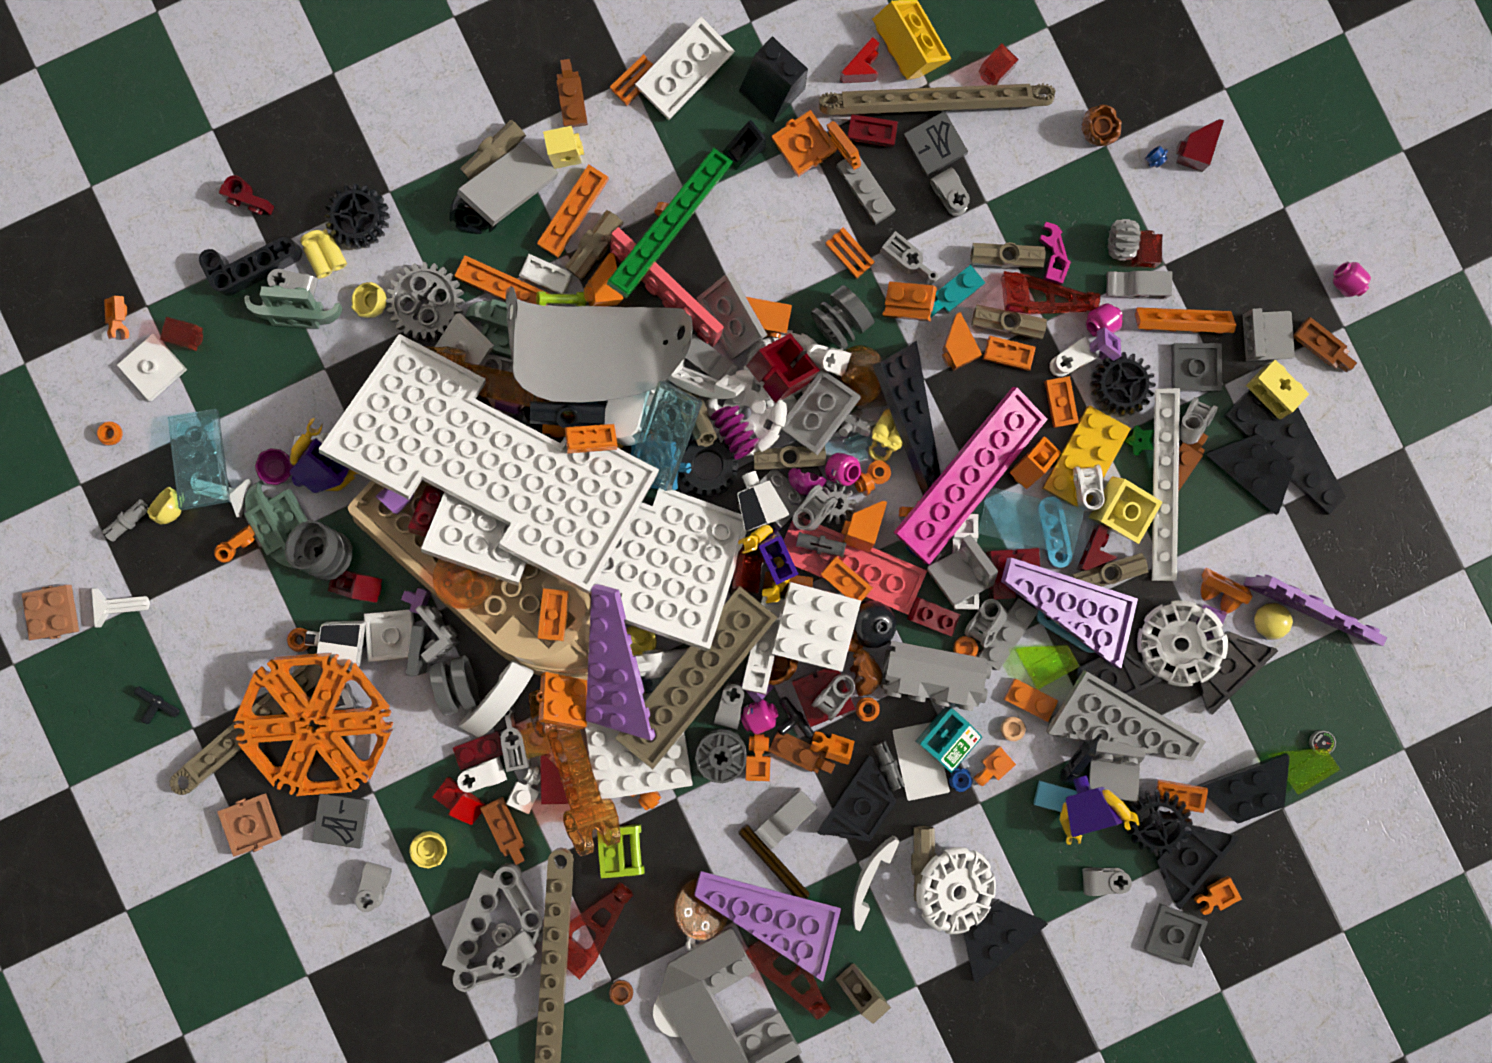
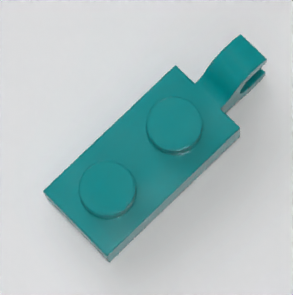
[930,264,985,318]

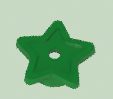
[1125,425,1154,456]

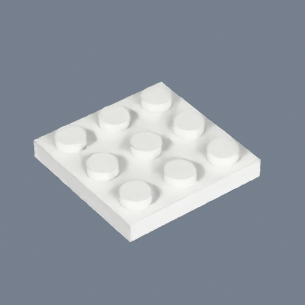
[771,582,861,671]

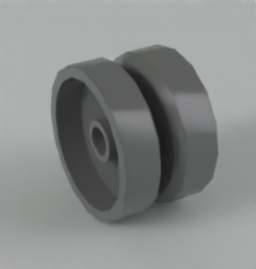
[429,655,480,716]

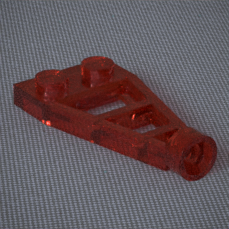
[1001,271,1100,314]
[567,882,633,980]
[745,939,831,1020]

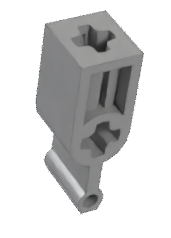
[880,231,938,285]
[1106,271,1172,300]
[685,334,739,380]
[501,705,531,772]
[754,788,817,850]

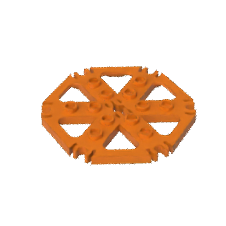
[234,653,393,796]

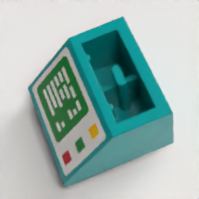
[915,706,982,773]

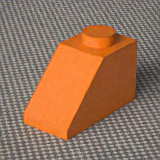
[584,253,623,306]
[746,297,792,338]
[942,312,982,371]
[1010,436,1061,490]
[841,501,887,552]

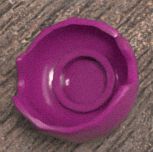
[255,448,293,485]
[788,467,827,496]

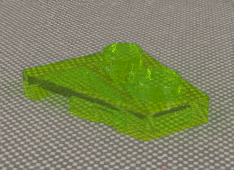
[1014,645,1080,690]
[1270,748,1341,795]

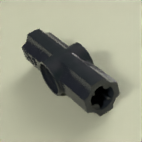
[530,401,605,428]

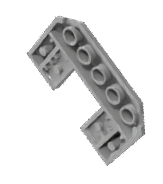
[659,927,802,1063]

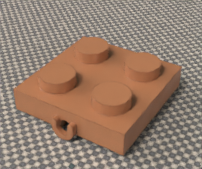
[22,585,79,641]
[217,793,282,857]

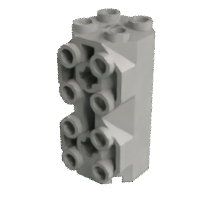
[880,641,992,711]

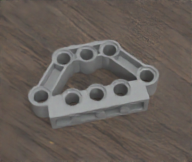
[442,862,545,992]

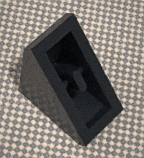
[722,120,766,170]

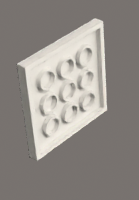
[585,693,693,801]

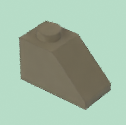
[836,963,891,1024]

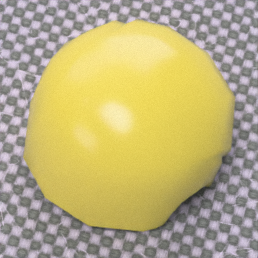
[351,282,387,318]
[147,487,183,524]
[1254,603,1293,640]
[626,626,657,655]
[409,831,447,869]

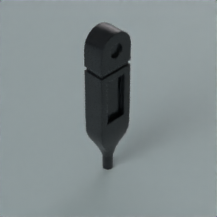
[1060,733,1102,784]

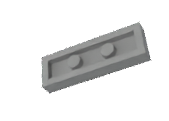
[836,156,896,225]
[978,598,1038,671]

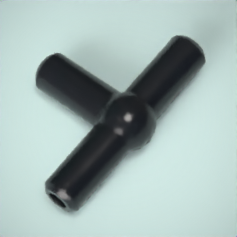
[134,686,180,724]
[777,697,814,738]

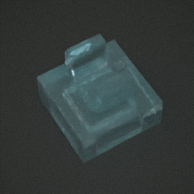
[842,433,872,461]

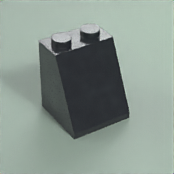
[739,36,808,123]

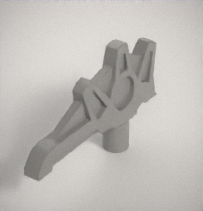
[839,410,877,437]

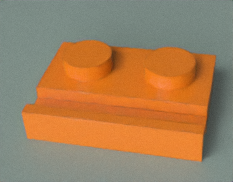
[883,281,937,322]

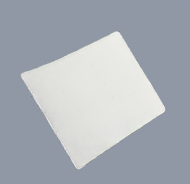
[893,722,950,801]

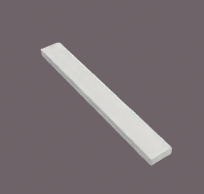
[1152,388,1180,581]

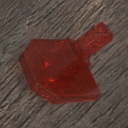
[732,544,763,593]

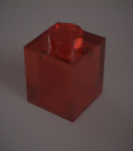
[978,43,1019,85]
[1132,230,1163,268]
[160,317,203,351]

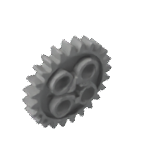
[386,262,465,341]

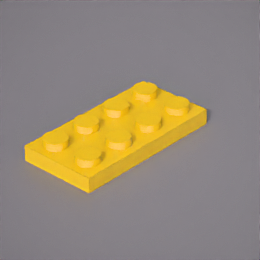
[1042,405,1131,512]

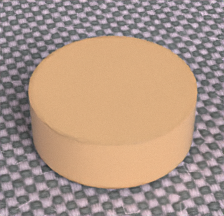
[1000,716,1026,741]

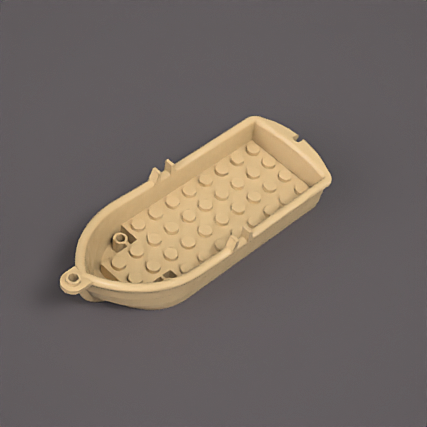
[348,480,592,680]

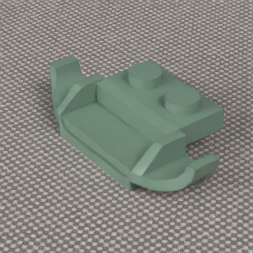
[245,285,343,329]
[464,299,511,359]
[245,480,308,569]

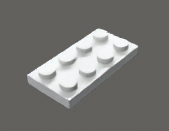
[635,17,735,120]

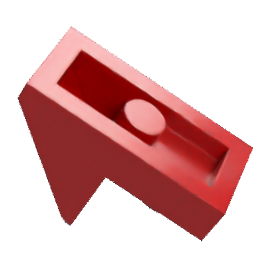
[840,37,880,83]
[433,777,486,825]

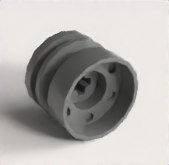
[811,285,874,350]
[285,520,353,581]
[695,728,747,784]

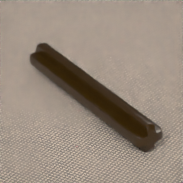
[738,824,810,899]

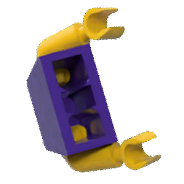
[289,418,360,493]
[738,525,798,603]
[1060,776,1139,845]

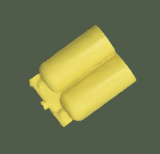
[300,229,347,279]
[868,409,903,462]

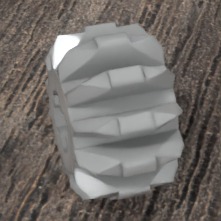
[1108,219,1141,261]
[822,484,856,524]

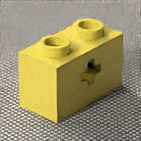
[543,126,584,169]
[1246,360,1309,420]

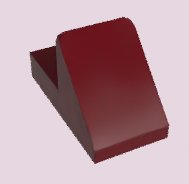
[1077,524,1117,571]

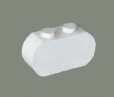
[605,388,658,446]

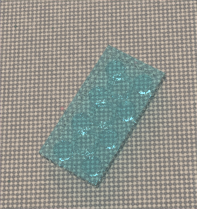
[633,381,703,491]
[168,408,231,510]
[978,488,1085,556]

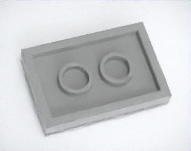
[697,272,767,359]
[781,369,861,456]

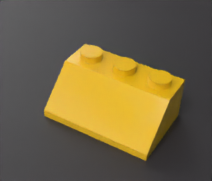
[872,0,951,80]

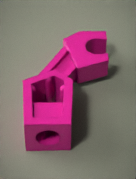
[1039,222,1071,286]

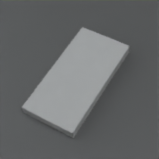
[457,142,558,226]

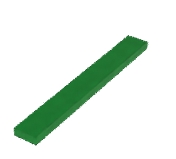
[607,148,733,299]

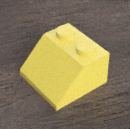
[1088,476,1162,544]

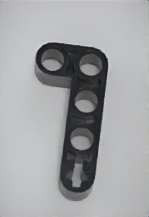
[199,237,302,296]

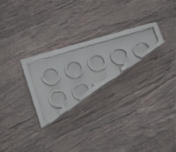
[1046,670,1206,762]

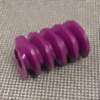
[711,405,759,460]

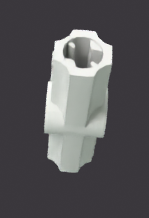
[633,648,688,678]

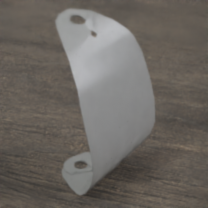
[505,286,692,403]

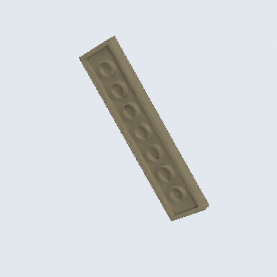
[615,586,778,770]

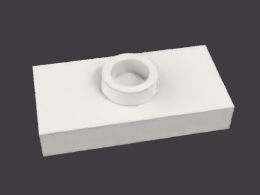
[519,254,573,294]

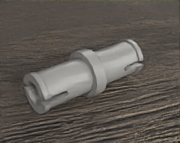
[103,499,149,541]

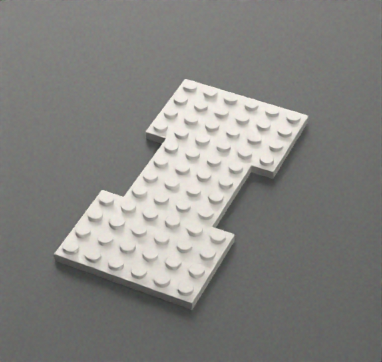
[319,334,659,594]
[421,486,746,652]

